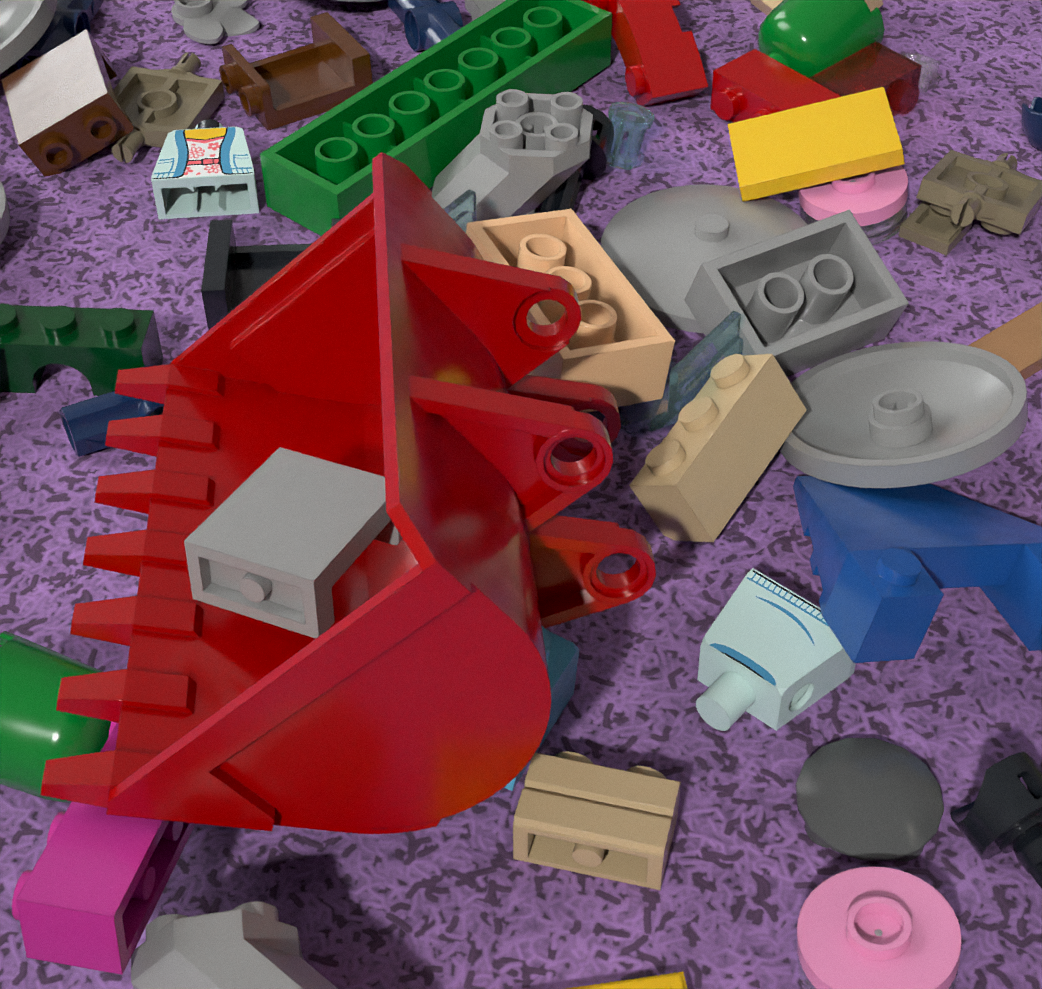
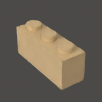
[629,354,807,542]

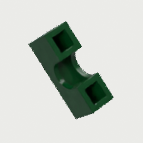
[0,303,164,396]

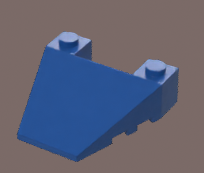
[793,476,1042,663]

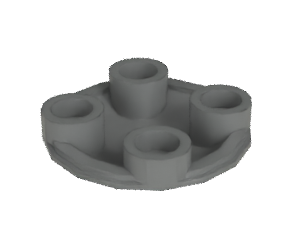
[795,738,944,862]

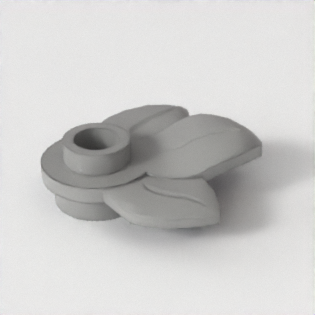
[171,0,260,44]

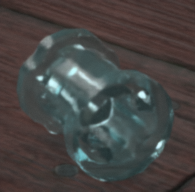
[607,102,654,170]

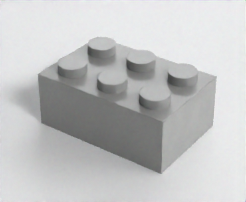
[684,210,909,377]

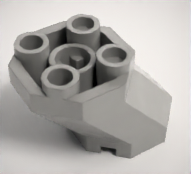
[432,89,593,233]
[131,901,338,989]

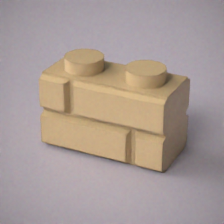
[513,751,681,891]

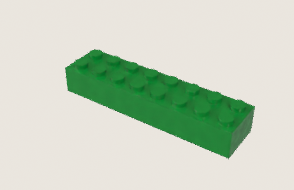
[260,0,612,236]

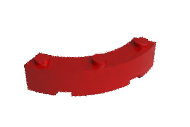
[582,0,708,108]

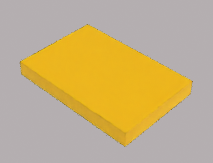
[727,87,905,202]

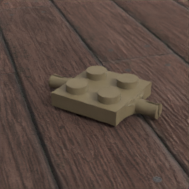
[112,52,225,163]
[916,150,1042,235]

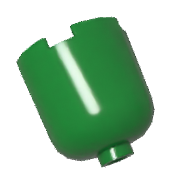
[757,0,885,87]
[0,631,111,803]

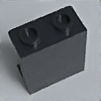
[201,218,342,330]

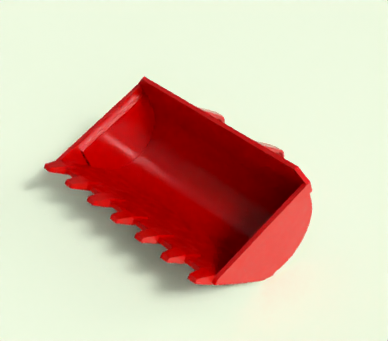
[40,152,656,834]

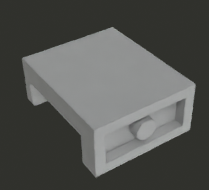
[184,447,403,639]

